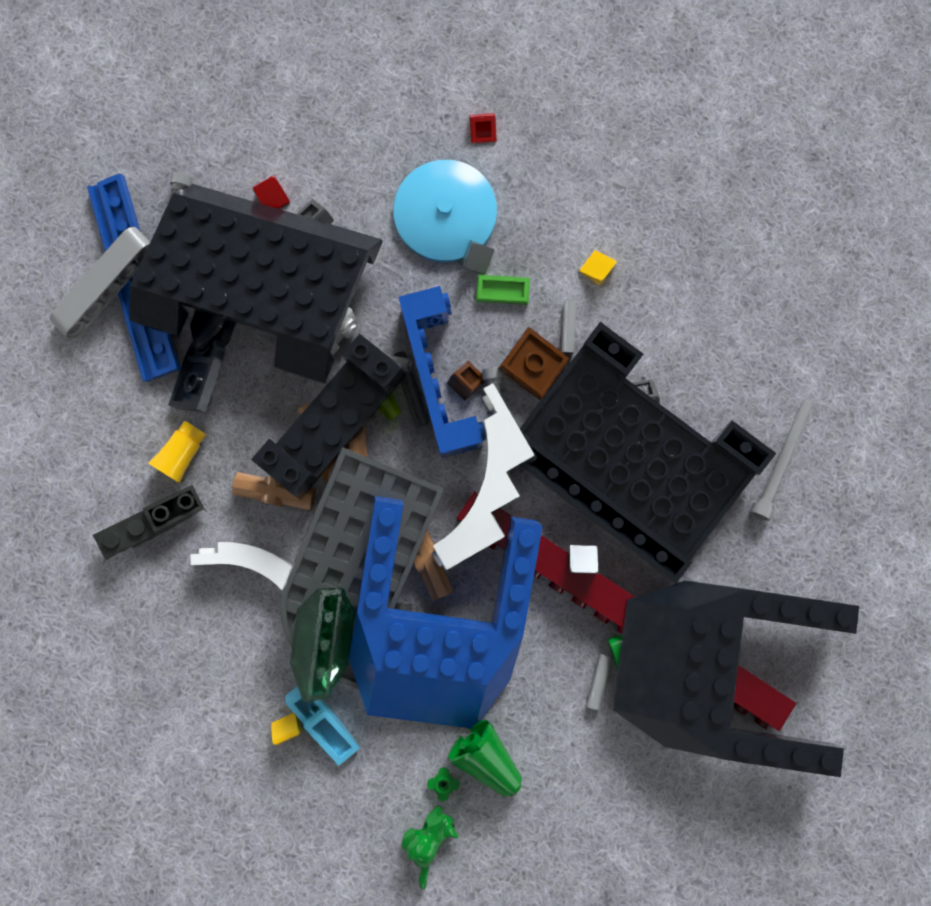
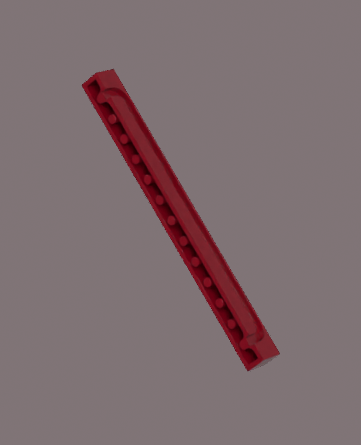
[456,491,797,731]

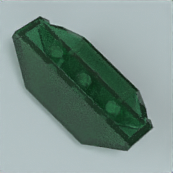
[290,587,355,702]

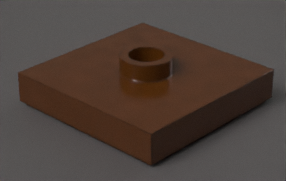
[498,327,570,400]

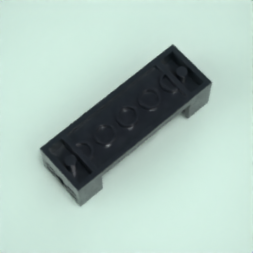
[251,333,405,500]

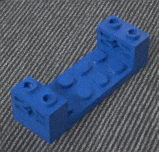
[398,286,487,458]

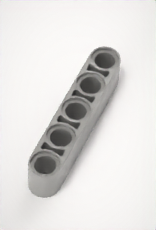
[49,227,150,339]

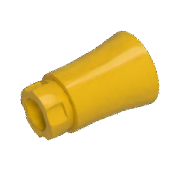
[148,421,206,484]

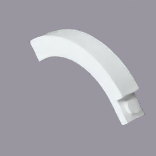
[190,542,292,590]

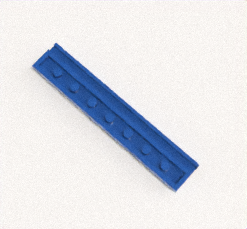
[87,173,181,382]

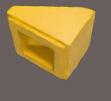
[579,250,617,286]
[271,713,303,745]

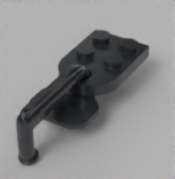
[168,309,236,413]

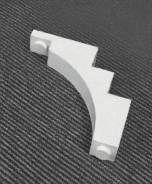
[432,383,535,570]

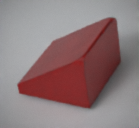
[469,113,497,143]
[252,175,290,209]

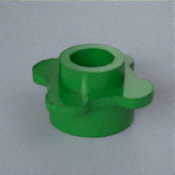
[427,767,460,801]

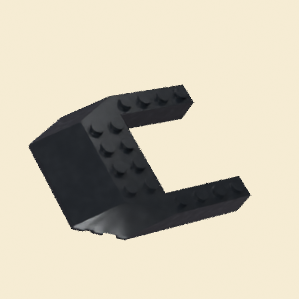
[613,580,859,778]

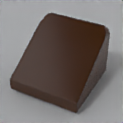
[447,361,485,401]

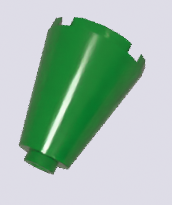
[448,719,522,797]

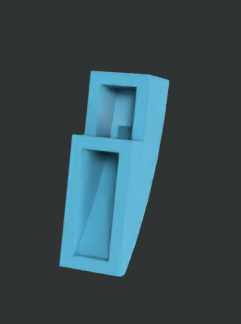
[285,679,360,766]

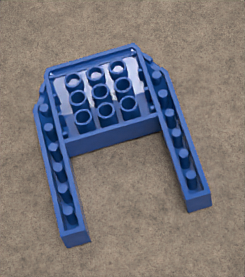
[349,496,543,729]

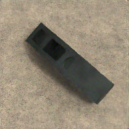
[93,485,205,560]

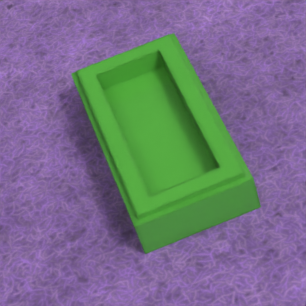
[476,275,530,305]

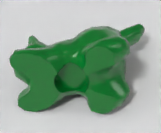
[401,805,459,890]

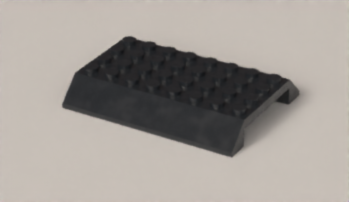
[130,184,383,384]
[520,322,776,584]

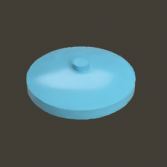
[393,160,497,263]

